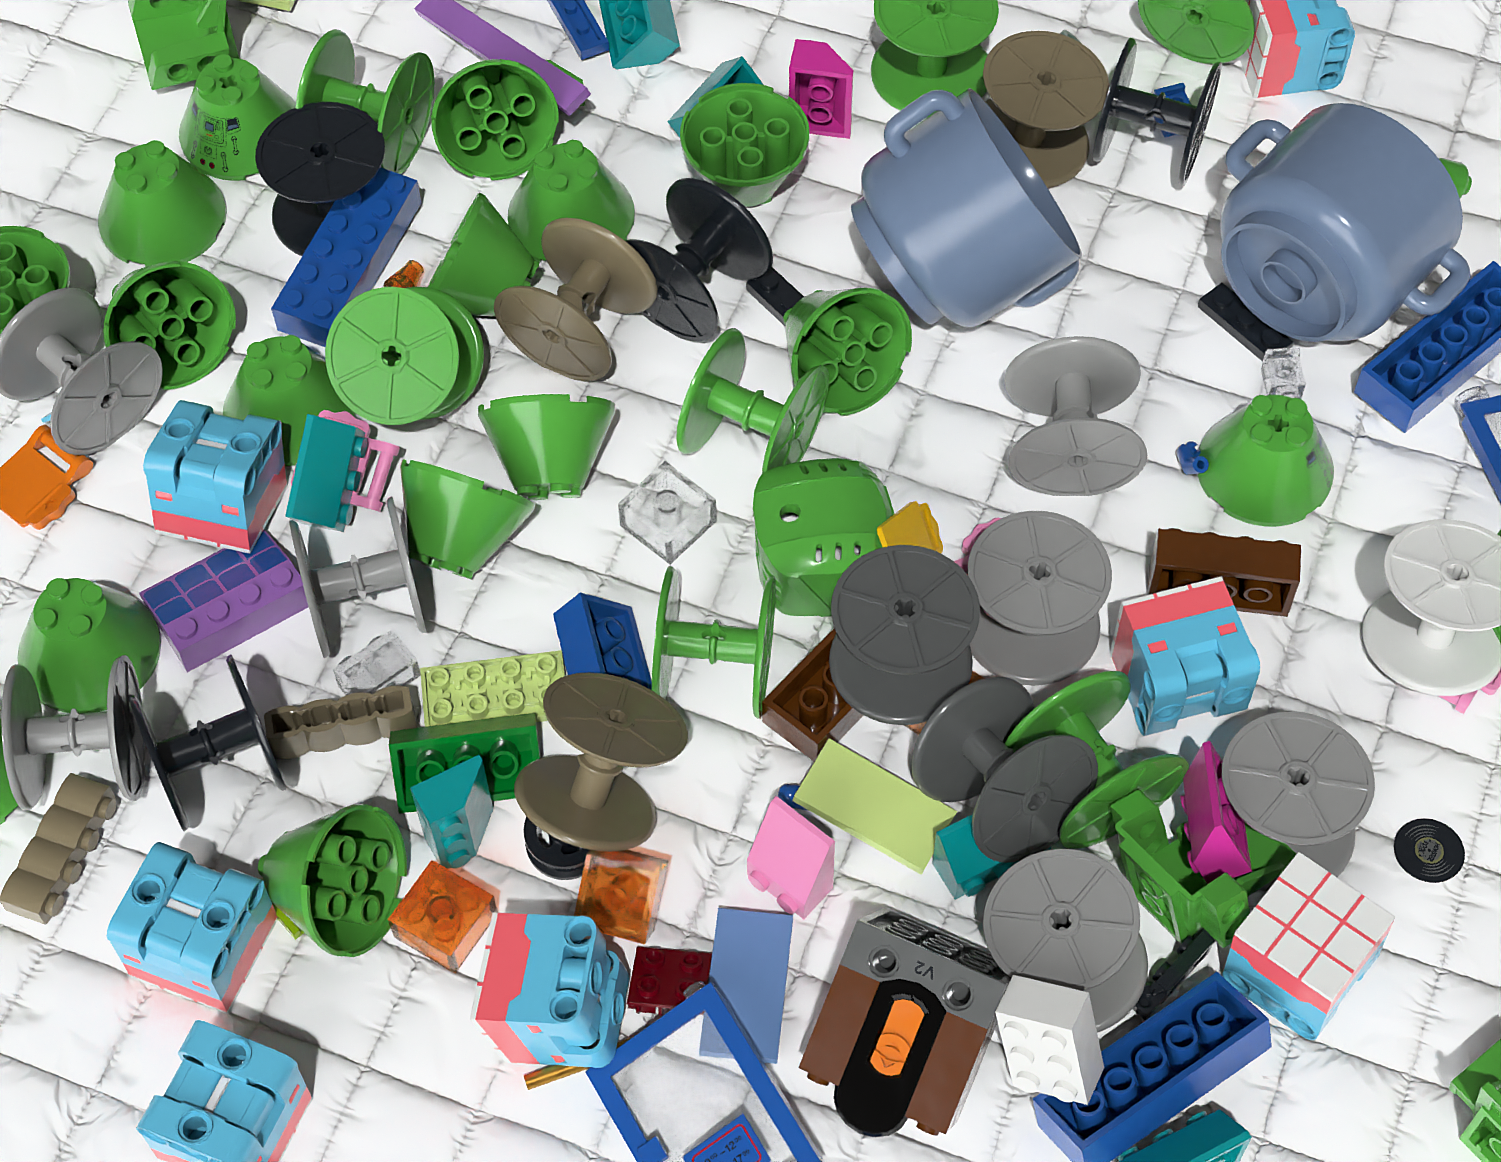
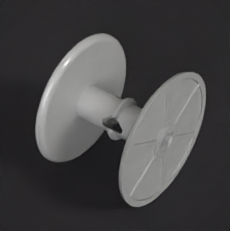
[0,288,162,455]
[1005,336,1148,496]
[289,496,427,658]
[968,511,1112,686]
[1,655,146,810]
[1222,711,1375,892]
[983,849,1148,1033]

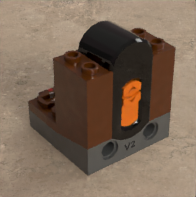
[798,907,1011,1137]

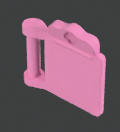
[291,410,400,512]

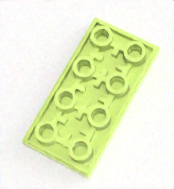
[420,650,565,727]
[792,738,957,875]

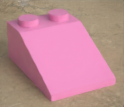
[747,796,835,920]

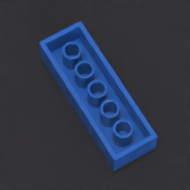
[271,167,421,347]
[1354,261,1501,433]
[1032,972,1272,1162]

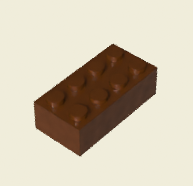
[1147,528,1301,617]
[762,628,864,762]

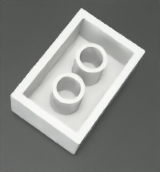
[995,975,1104,1105]

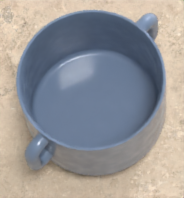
[851,88,1082,327]
[1220,103,1470,342]

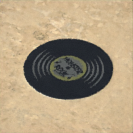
[1394,818,1465,883]

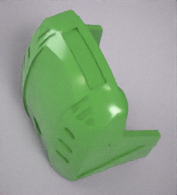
[753,458,894,617]

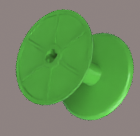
[871,0,999,117]
[1138,0,1255,64]
[295,29,435,174]
[325,287,484,425]
[676,328,829,473]
[652,566,776,719]
[1005,671,1189,849]

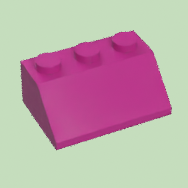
[789,39,854,139]
[1180,741,1252,884]

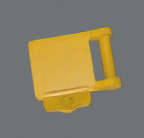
[877,501,943,553]

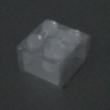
[618,460,717,565]

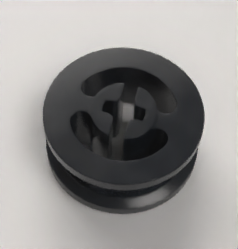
[523,816,605,880]

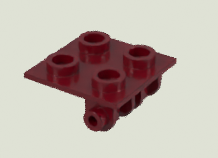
[627,947,712,1019]

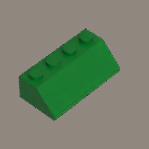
[388,713,541,814]

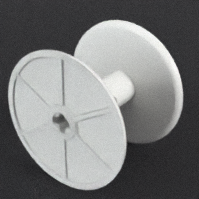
[1363,519,1501,696]

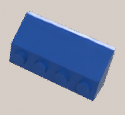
[553,592,652,690]

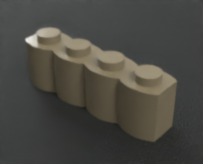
[264,686,417,759]
[0,773,117,925]

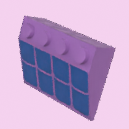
[139,530,308,673]

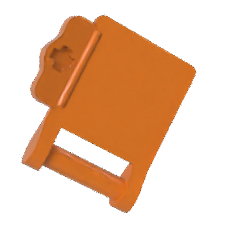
[0,424,93,530]

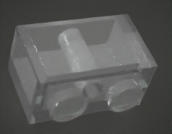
[333,630,421,695]

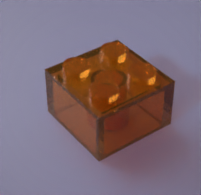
[574,850,670,944]
[388,860,498,974]

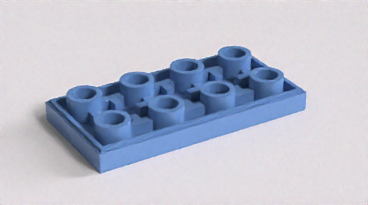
[700,908,793,1064]

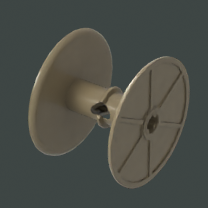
[983,31,1109,188]
[494,218,658,381]
[514,673,688,852]

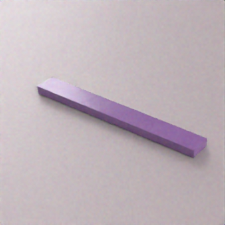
[414,0,591,116]

